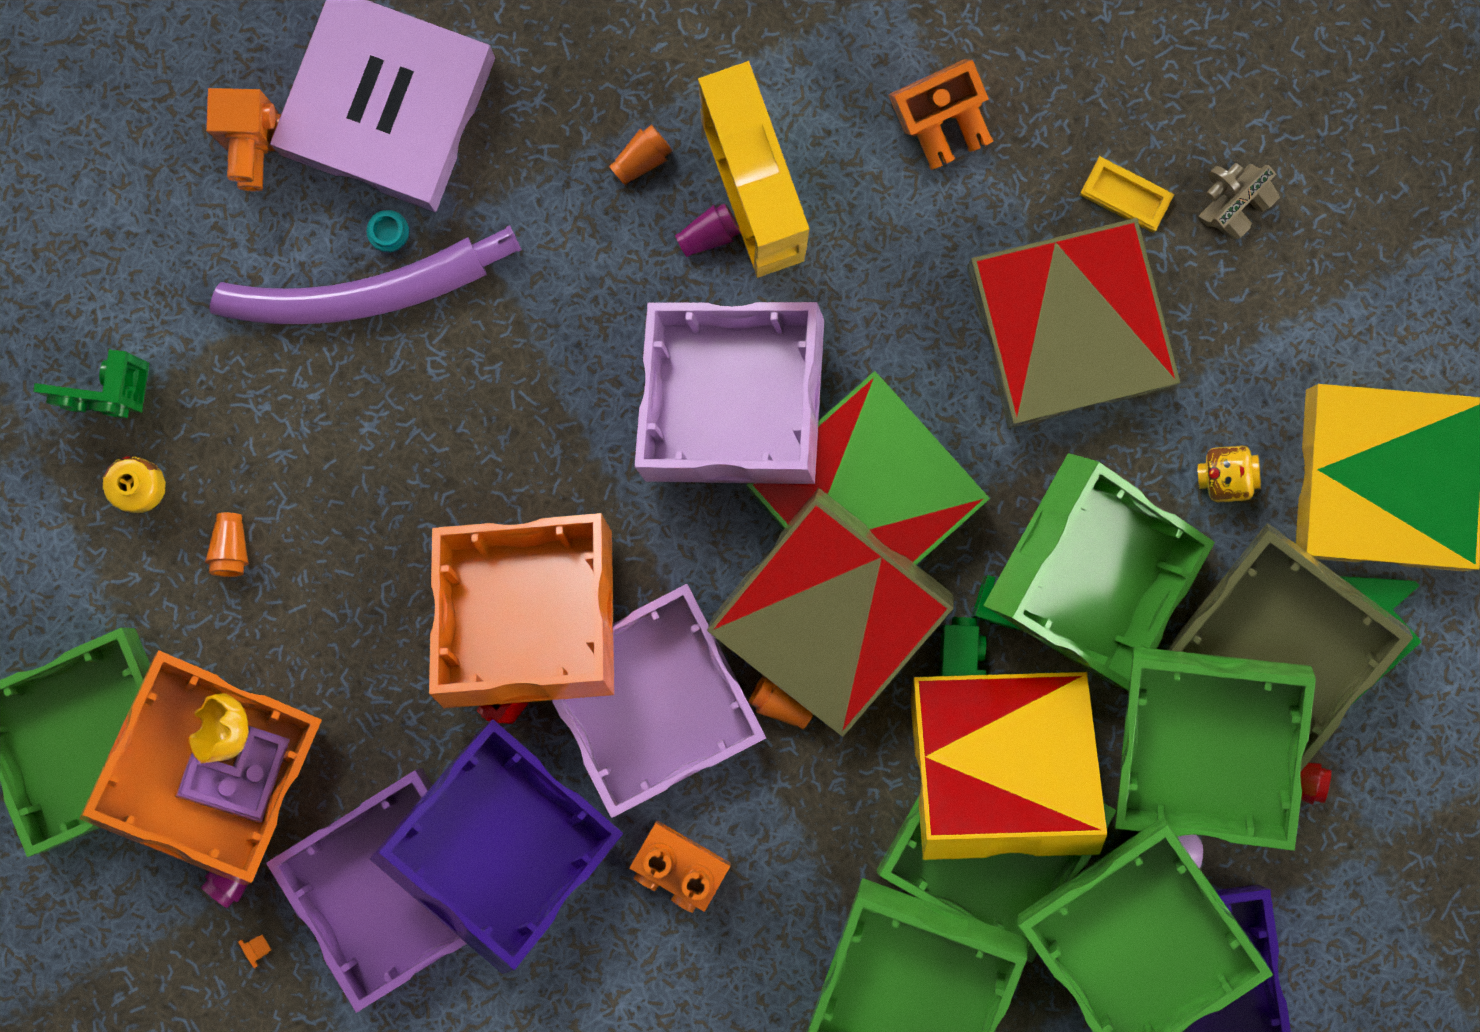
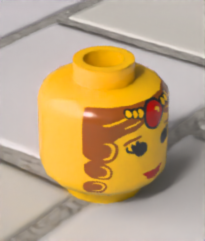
[1198,445,1261,503]
[103,456,166,513]

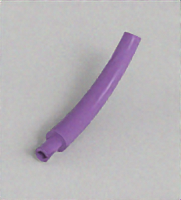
[210,225,522,324]

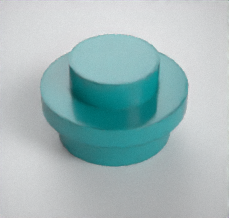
[366,210,409,253]

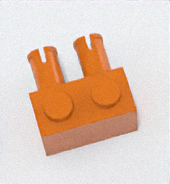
[888,59,994,170]
[206,88,281,191]
[630,820,731,913]

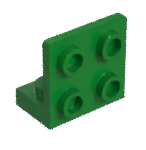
[33,349,150,418]

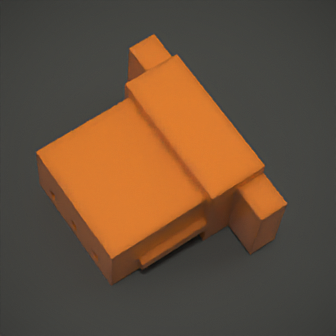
[238,934,272,968]

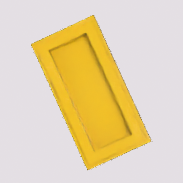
[1079,156,1175,233]

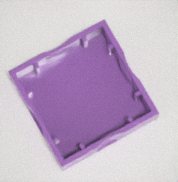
[266,768,467,1013]

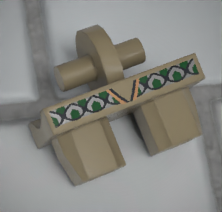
[1197,163,1280,239]

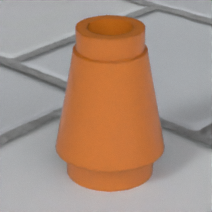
[609,124,673,185]
[205,512,249,577]
[749,675,813,729]

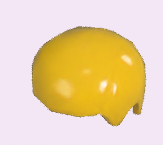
[189,693,249,764]

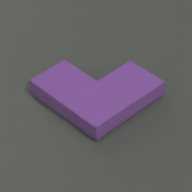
[175,726,290,823]

